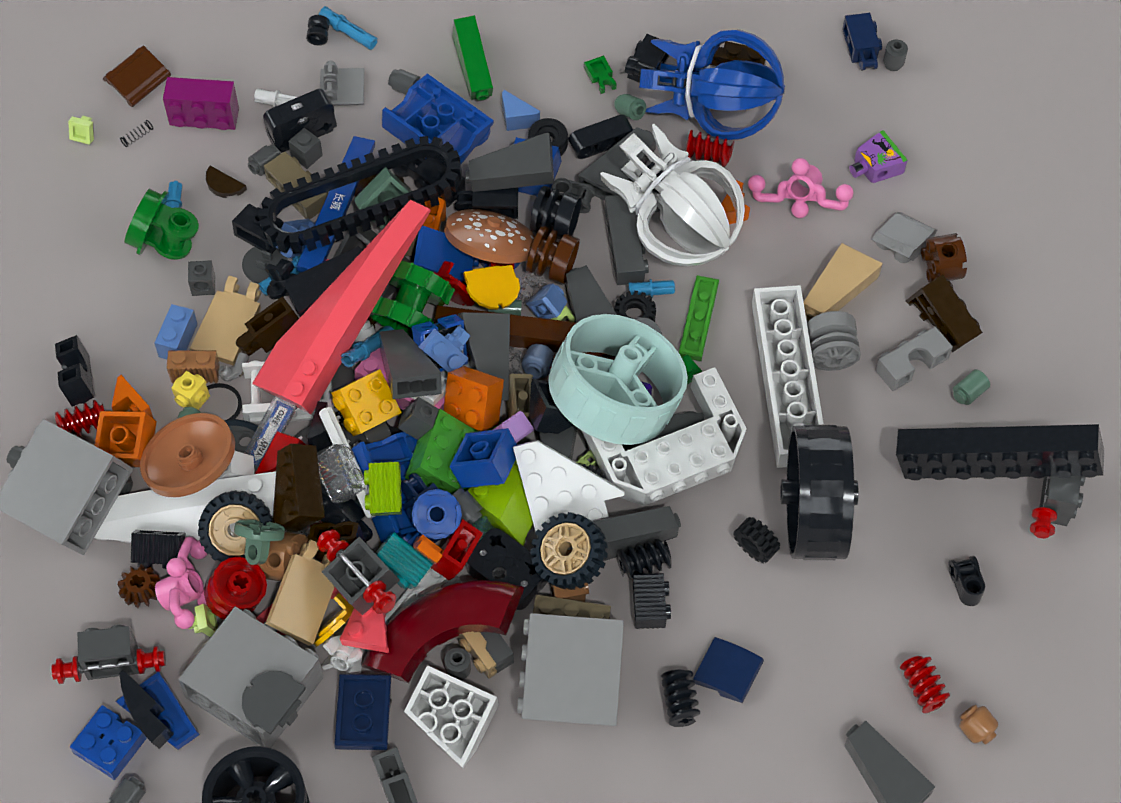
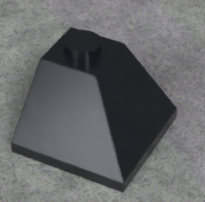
[529,379,574,434]

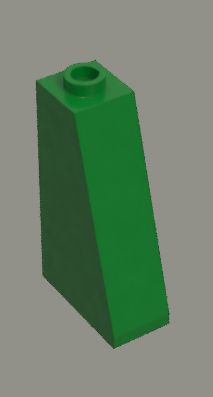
[452,15,493,101]

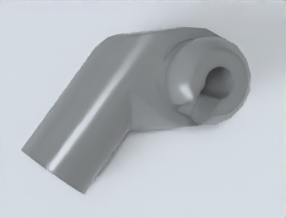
[218,353,249,381]

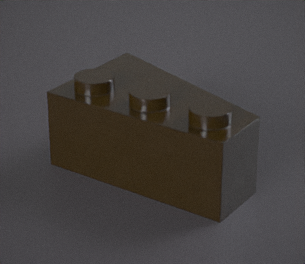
[905,275,983,353]
[273,444,325,532]

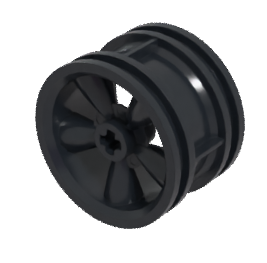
[202,746,310,803]

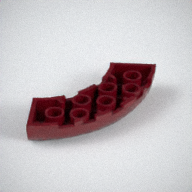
[361,581,524,683]

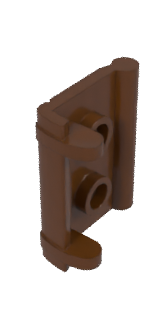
[103,45,171,107]

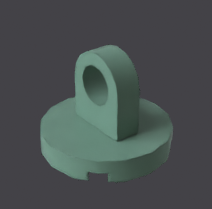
[234,519,285,565]

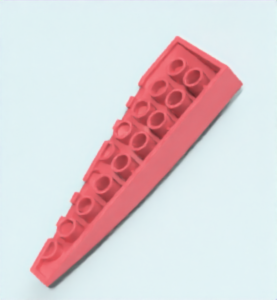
[252,200,431,414]

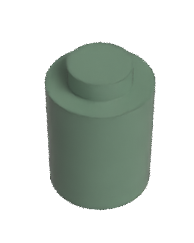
[953,369,990,405]

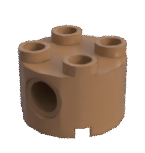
[259,532,309,582]

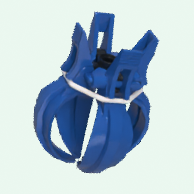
[639,29,785,140]

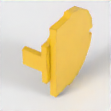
[463,265,520,310]
[314,593,354,647]

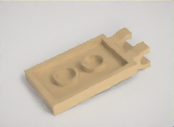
[190,276,261,365]
[265,540,335,646]

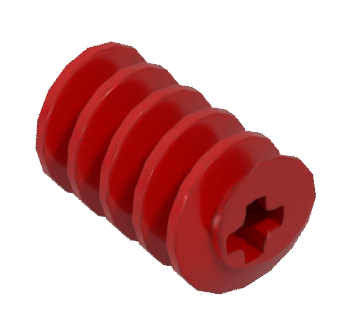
[686,130,735,167]
[55,400,105,437]
[900,656,950,713]

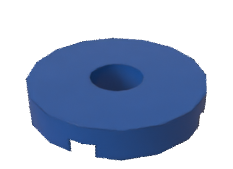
[411,489,462,539]

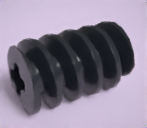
[617,539,672,579]
[661,669,700,727]

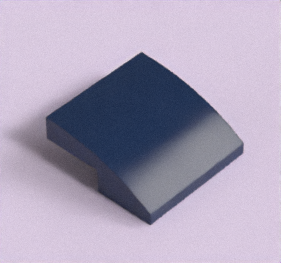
[693,637,764,703]

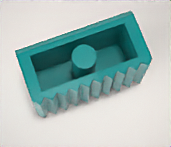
[376,532,433,589]

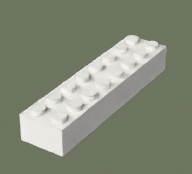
[752,285,824,468]

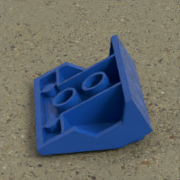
[382,73,494,164]
[351,432,418,543]

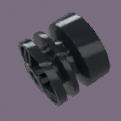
[530,185,582,239]

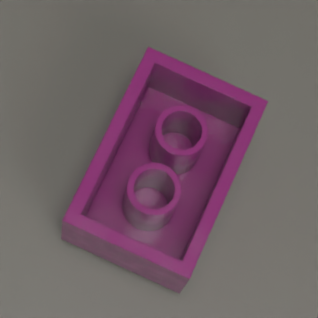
[163,77,239,130]

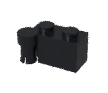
[624,34,669,83]

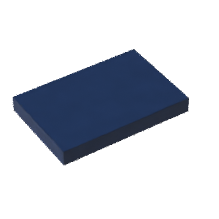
[335,674,391,750]

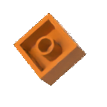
[443,366,504,431]
[94,411,157,467]

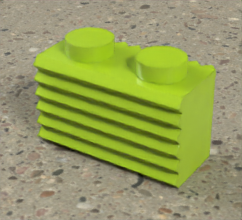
[364,462,402,516]

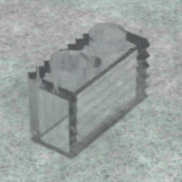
[317,444,366,503]

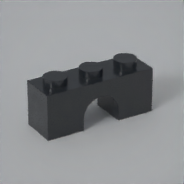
[55,335,94,407]

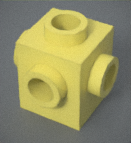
[171,371,210,410]

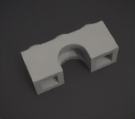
[876,326,953,391]

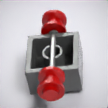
[1030,476,1086,539]
[317,530,400,615]
[51,625,166,684]

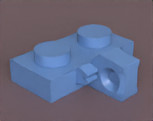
[419,326,470,372]

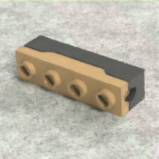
[433,576,514,679]

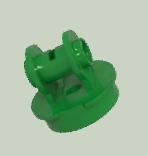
[124,189,199,260]

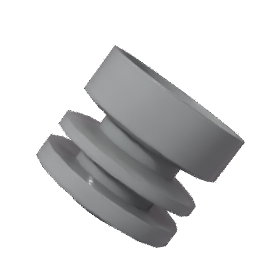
[807,311,861,371]

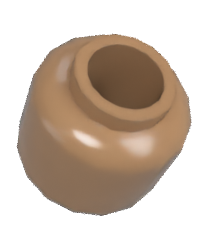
[959,704,998,744]

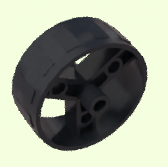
[780,424,859,560]

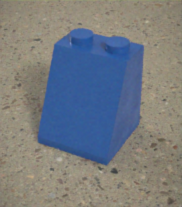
[414,226,480,286]

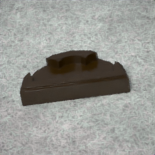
[206,165,247,198]

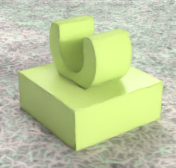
[68,116,94,145]
[188,604,218,637]

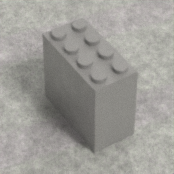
[0,419,134,555]
[178,607,323,748]
[517,613,624,726]

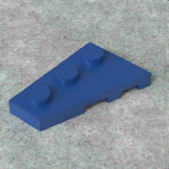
[115,672,200,750]

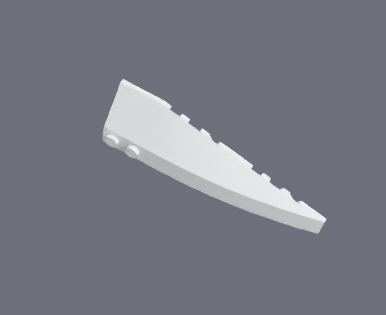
[94,471,300,543]

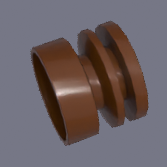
[526,226,580,285]

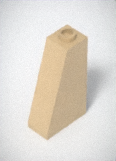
[803,243,883,321]

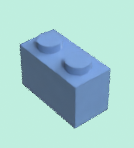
[154,304,197,359]

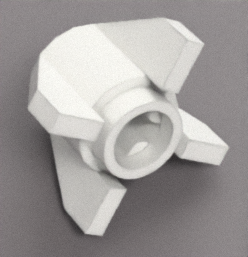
[321,635,364,675]

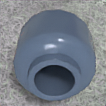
[521,344,555,379]

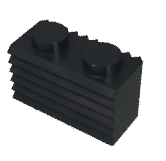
[131,530,186,569]
[633,573,671,629]

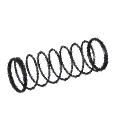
[120,120,154,147]

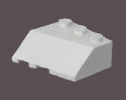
[404,665,499,768]

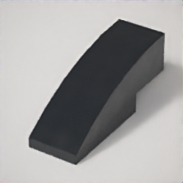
[119,670,174,749]

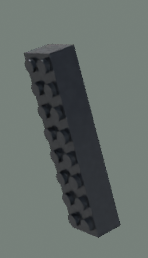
[896,424,1104,480]

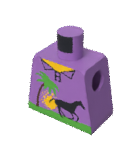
[849,130,908,183]

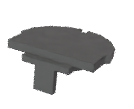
[242,671,306,735]

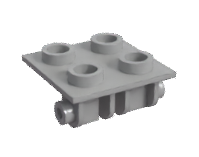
[320,60,364,105]

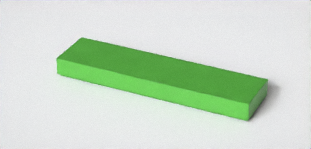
[679,275,719,361]

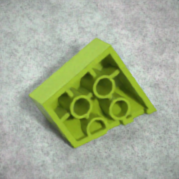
[468,460,534,546]

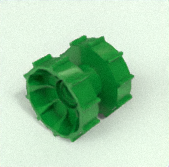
[369,261,455,340]

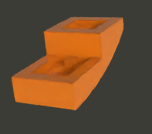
[413,535,443,564]

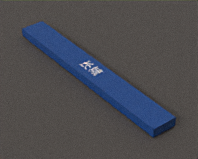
[297,136,375,272]

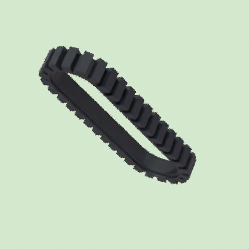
[258,136,462,254]

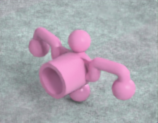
[748,158,854,218]
[155,536,207,629]

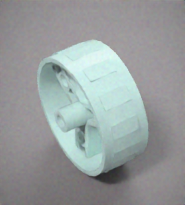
[548,314,688,445]

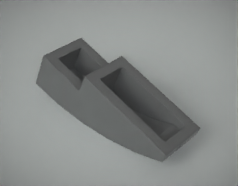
[371,747,418,803]

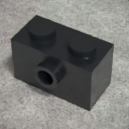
[232,204,284,254]

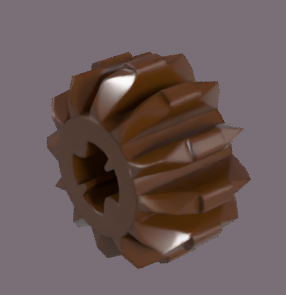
[117,564,160,608]

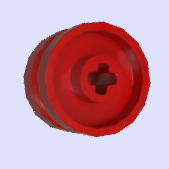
[204,557,267,620]

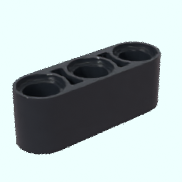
[568,115,634,159]

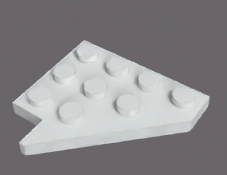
[513,440,625,538]

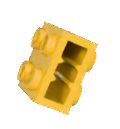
[331,369,402,436]

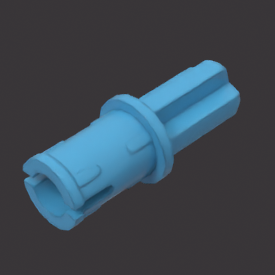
[165,181,182,208]
[629,279,675,298]

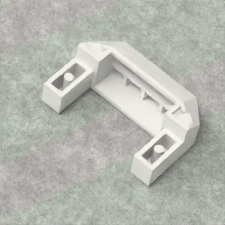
[581,367,747,506]

